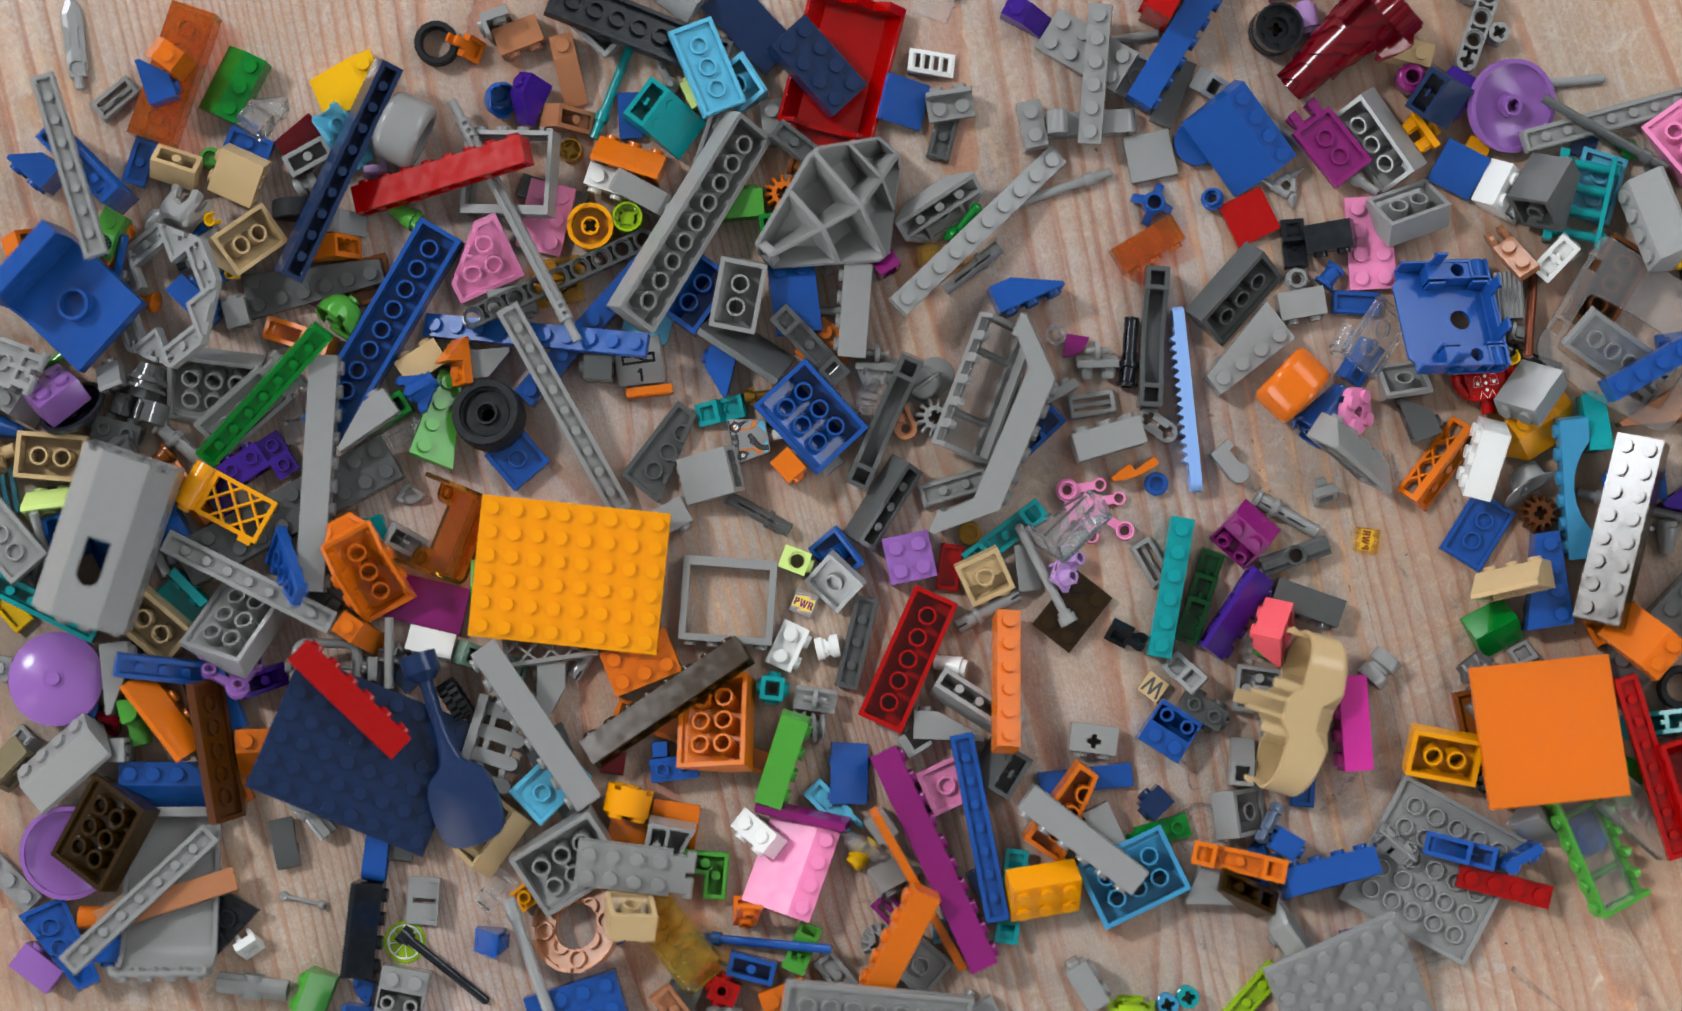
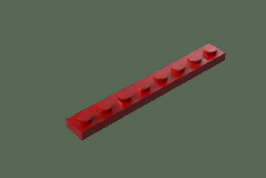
[1613,673,1682,861]

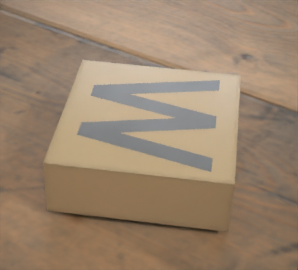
[1136,671,1170,703]

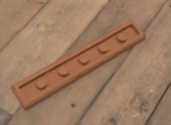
[94,867,239,925]

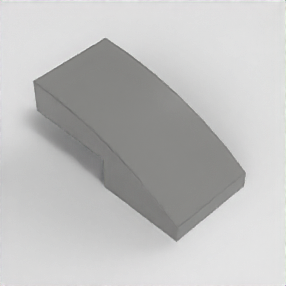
[1161,651,1209,696]

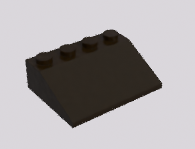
[50,773,160,892]

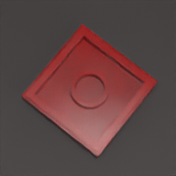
[1219,186,1281,249]

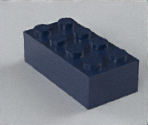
[766,14,868,119]

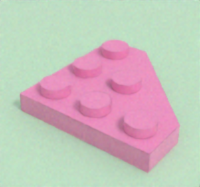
[451,212,525,304]

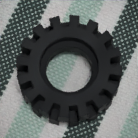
[436,677,475,723]

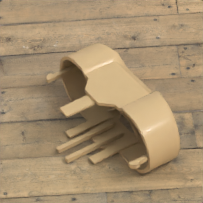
[1232,627,1348,797]

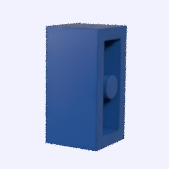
[652,741,669,757]

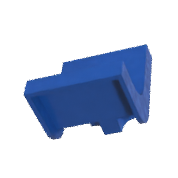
[0,219,148,373]

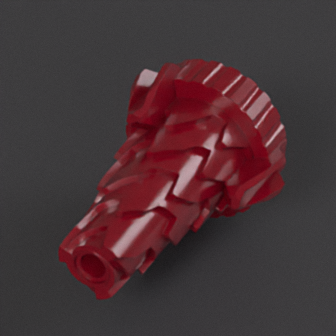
[1276,0,1424,100]

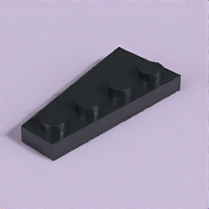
[185,893,260,979]

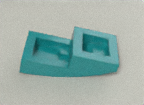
[694,394,748,428]

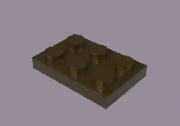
[1032,570,1112,653]

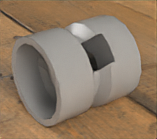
[1357,646,1402,691]

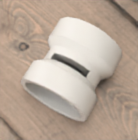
[814,634,841,661]

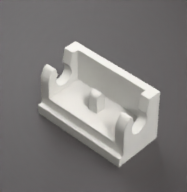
[1536,232,1581,283]
[404,624,457,664]

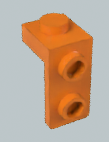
[732,895,763,929]

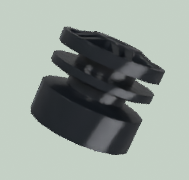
[1248,2,1304,57]

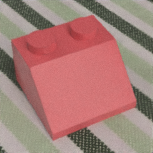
[1250,597,1294,668]

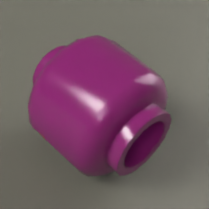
[1394,63,1426,95]

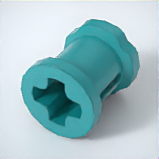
[1176,985,1199,1008]

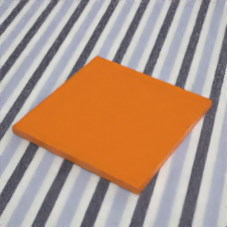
[1468,654,1631,811]

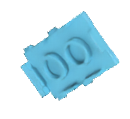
[312,101,374,172]

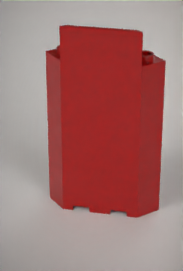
[777,0,907,154]

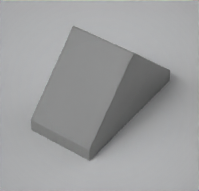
[382,521,429,560]

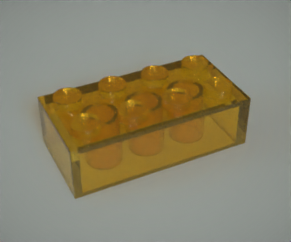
[647,892,728,996]

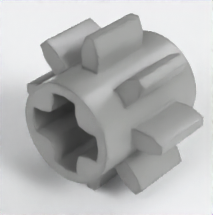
[377,641,406,669]

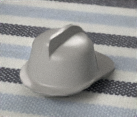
[907,357,954,404]
[1505,461,1554,507]

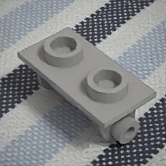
[1371,822,1419,868]

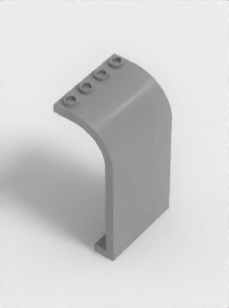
[107,807,222,982]

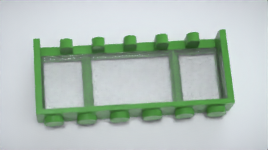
[1544,799,1652,919]

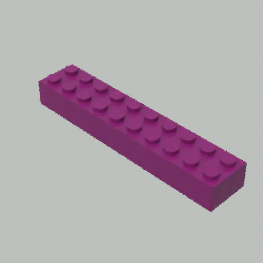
[870,745,1000,975]

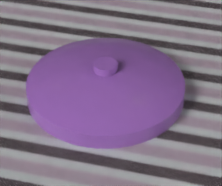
[1467,58,1556,153]
[8,632,103,726]
[19,805,96,900]

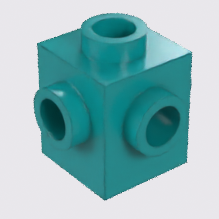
[755,671,790,705]

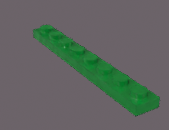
[195,321,334,468]

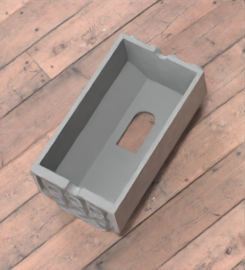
[31,439,186,637]

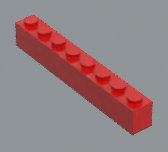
[350,133,534,217]

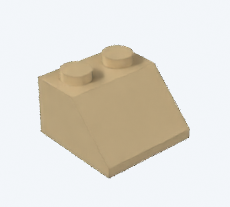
[605,890,658,943]

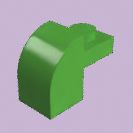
[781,921,823,976]

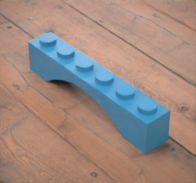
[1551,415,1593,560]

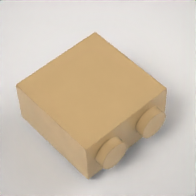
[207,143,271,209]

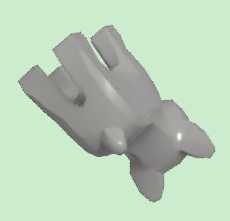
[143,184,213,229]

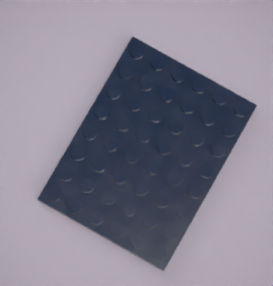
[245,669,471,857]

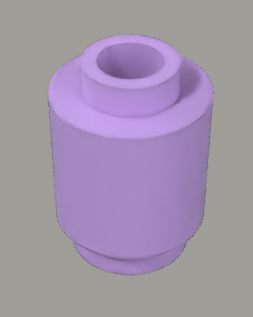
[1295,0,1320,36]

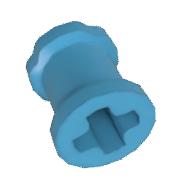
[1155,992,1179,1011]

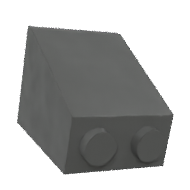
[1507,153,1581,232]

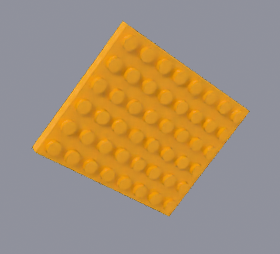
[468,494,671,655]

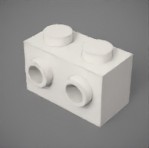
[583,161,628,202]
[731,807,788,860]

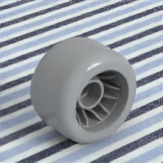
[370,91,437,168]

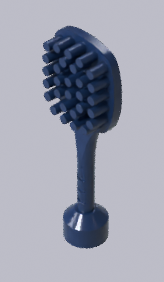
[399,649,507,849]

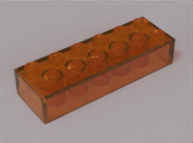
[127,0,222,149]

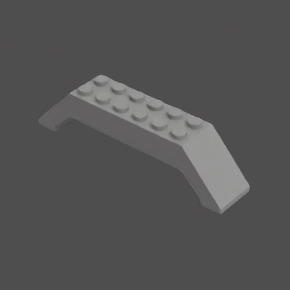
[929,312,1059,534]

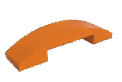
[1191,840,1289,884]

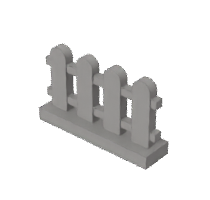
[461,693,525,794]

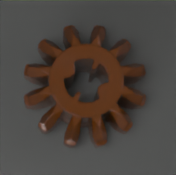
[1518,494,1558,533]

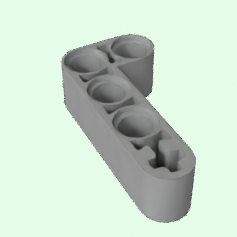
[1452,0,1499,73]
[1044,108,1136,140]

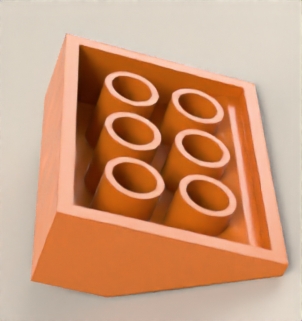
[676,673,756,773]

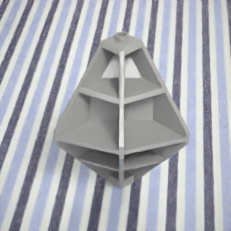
[755,136,900,269]

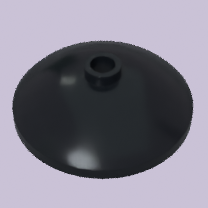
[40,382,106,435]

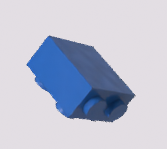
[165,273,223,326]

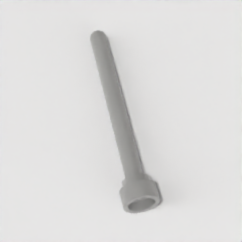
[1015,523,1078,628]

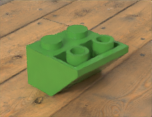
[288,965,340,1011]

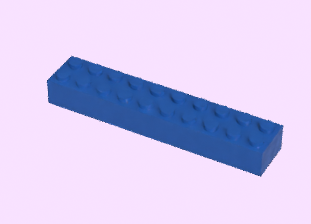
[301,217,465,440]

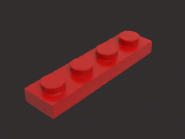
[1455,863,1554,910]

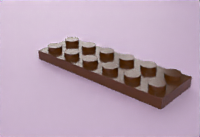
[185,679,246,825]

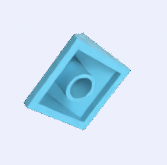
[730,51,769,113]

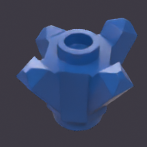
[1130,183,1173,227]
[396,371,440,413]

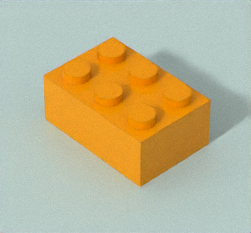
[1401,722,1481,787]
[1004,858,1082,922]

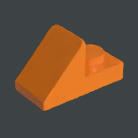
[435,336,474,387]

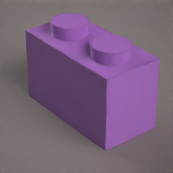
[8,941,65,994]

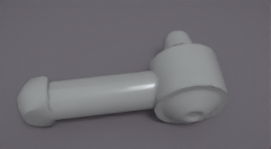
[652,59,680,95]

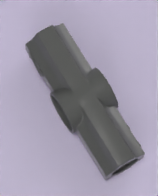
[1258,534,1332,576]

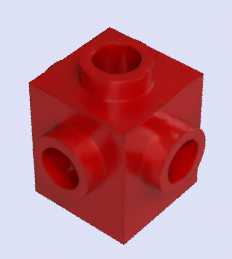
[704,971,742,1008]

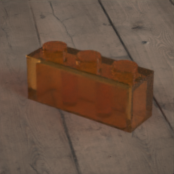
[1109,214,1185,276]

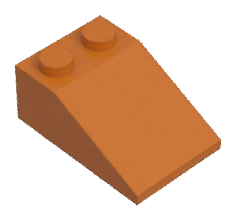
[1597,601,1682,681]

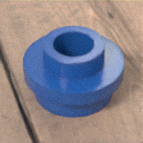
[1201,188,1224,211]

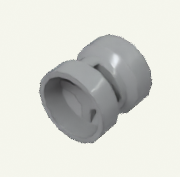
[292,170,317,197]

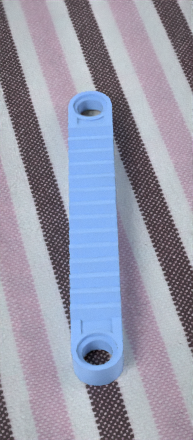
[1168,306,1203,493]

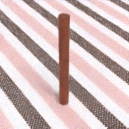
[1523,273,1538,359]

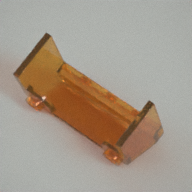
[394,472,482,585]

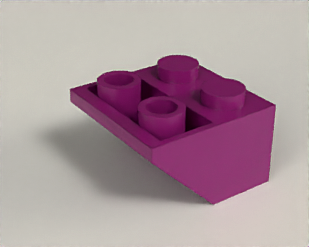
[1209,499,1280,569]

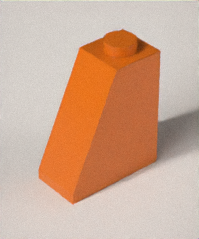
[144,36,196,82]
[287,232,362,264]
[331,610,384,656]

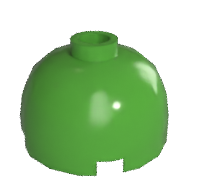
[315,293,362,339]

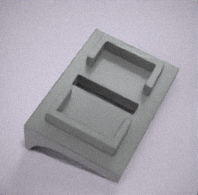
[406,876,442,926]

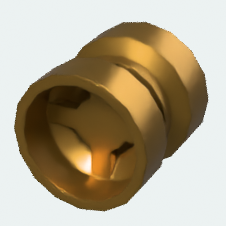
[560,138,584,165]

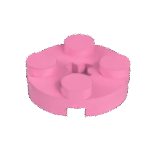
[1338,387,1374,434]

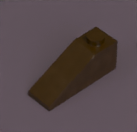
[1217,867,1279,918]

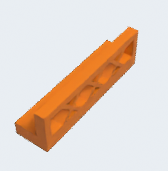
[1396,416,1472,512]

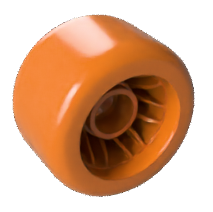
[1255,347,1331,423]

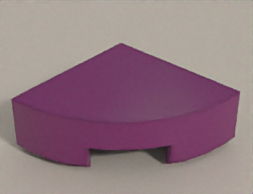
[1062,334,1089,358]

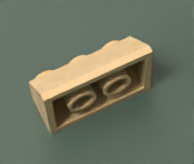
[208,202,288,277]
[1471,556,1556,603]
[452,795,532,879]

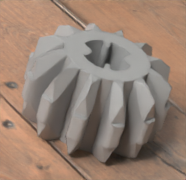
[915,398,955,438]

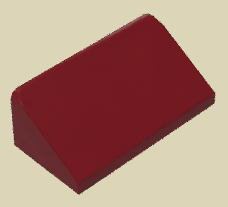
[273,113,321,155]

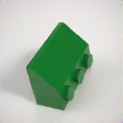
[198,46,272,128]

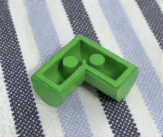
[116,700,153,747]
[683,849,730,900]

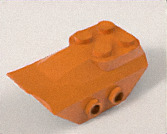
[320,512,417,623]

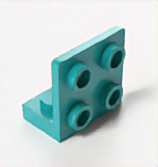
[157,567,210,622]

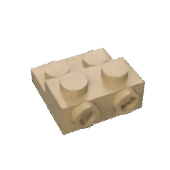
[953,545,1016,607]

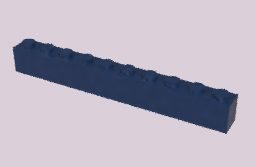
[273,59,403,283]

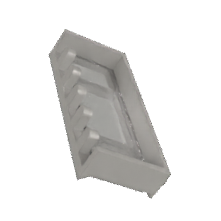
[930,311,1027,465]

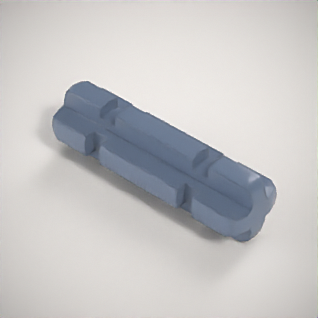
[1254,801,1284,845]

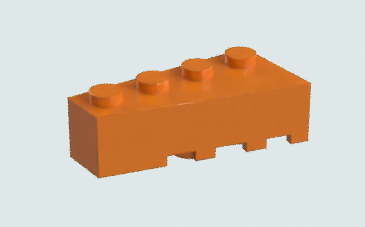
[1022,758,1099,861]

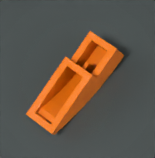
[261,315,340,355]

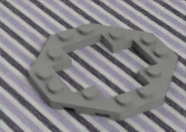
[120,222,223,369]

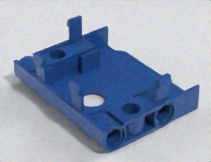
[1392,252,1512,375]

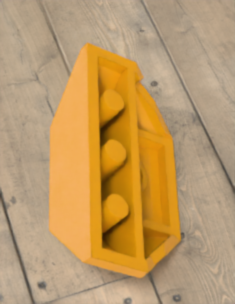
[1502,391,1573,461]

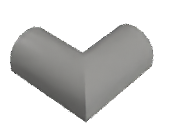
[1231,663,1281,713]

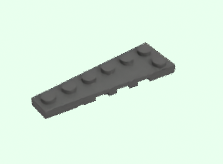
[241,259,385,320]

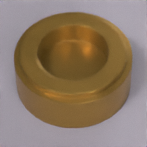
[958,522,982,545]

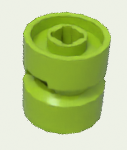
[612,201,644,235]

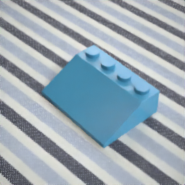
[1077,824,1191,930]

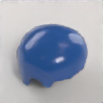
[484,82,514,119]

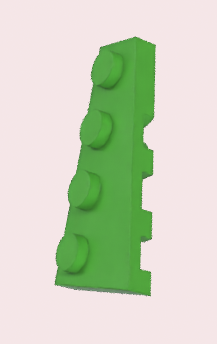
[408,368,461,471]

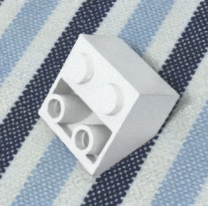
[1471,158,1521,225]

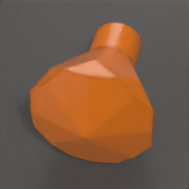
[139,292,163,314]

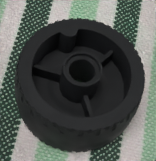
[452,379,526,452]

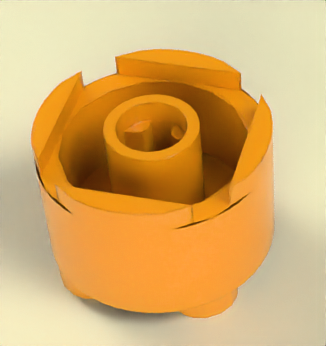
[567,202,615,251]
[602,781,654,824]

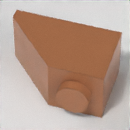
[539,103,595,136]

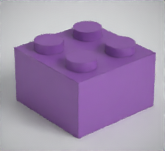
[20,363,91,428]
[881,530,937,586]

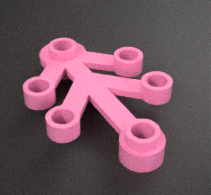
[1055,478,1135,544]

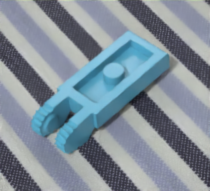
[803,777,865,839]

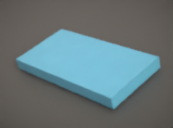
[667,16,747,119]

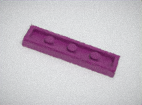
[754,803,851,832]

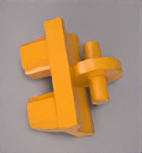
[1401,112,1441,154]

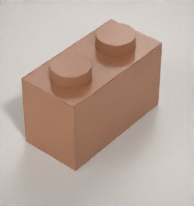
[491,13,547,61]

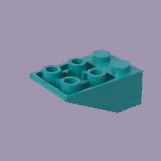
[623,76,706,160]

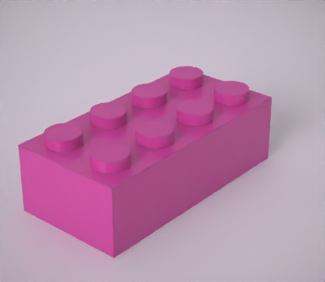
[1331,674,1374,772]

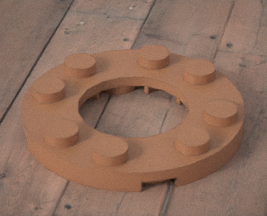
[532,888,618,974]

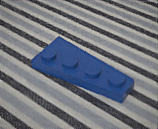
[264,526,308,606]
[18,899,101,992]

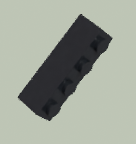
[340,879,390,979]

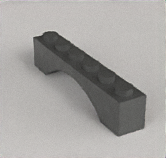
[1136,265,1170,409]
[845,350,924,491]

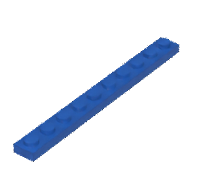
[422,313,651,358]

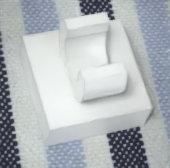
[233,928,266,960]

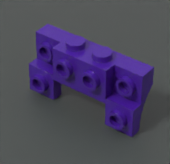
[209,430,301,517]

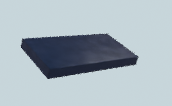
[701,0,786,76]

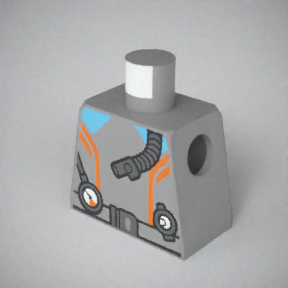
[727,419,783,464]

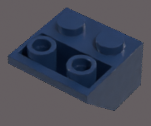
[1405,64,1474,129]

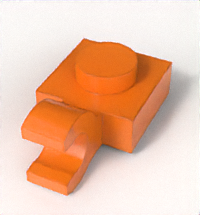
[445,32,487,65]

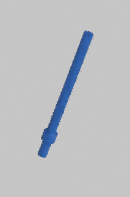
[693,931,832,954]

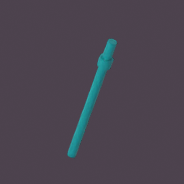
[590,47,633,140]

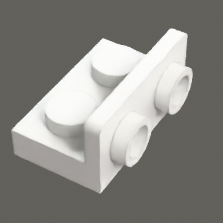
[765,619,812,673]

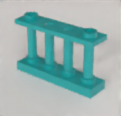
[1541,147,1621,252]

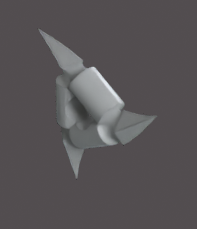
[1262,168,1304,211]

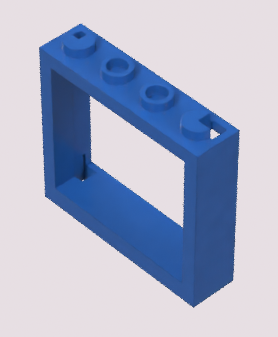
[35,127,139,215]

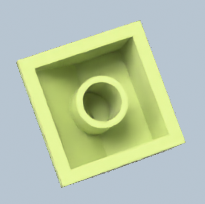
[20,485,70,524]

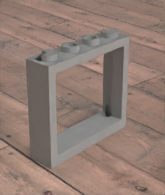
[459,126,561,218]
[678,555,778,650]

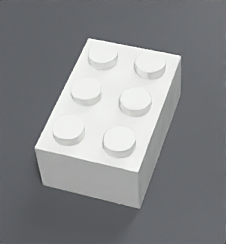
[1456,416,1512,502]

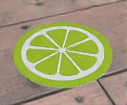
[384,921,426,963]

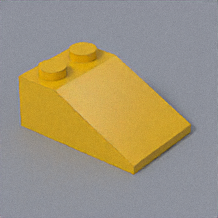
[309,49,375,113]

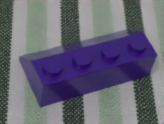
[1197,566,1274,660]

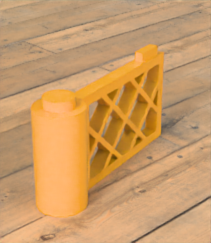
[175,459,279,547]

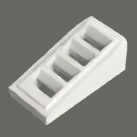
[907,48,956,79]

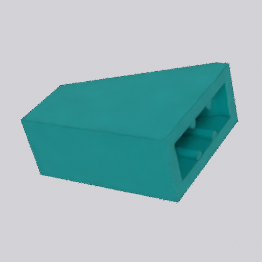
[1575,391,1614,453]

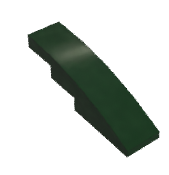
[1175,547,1225,646]

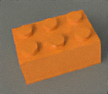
[599,627,682,697]

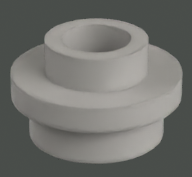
[1285,268,1308,291]

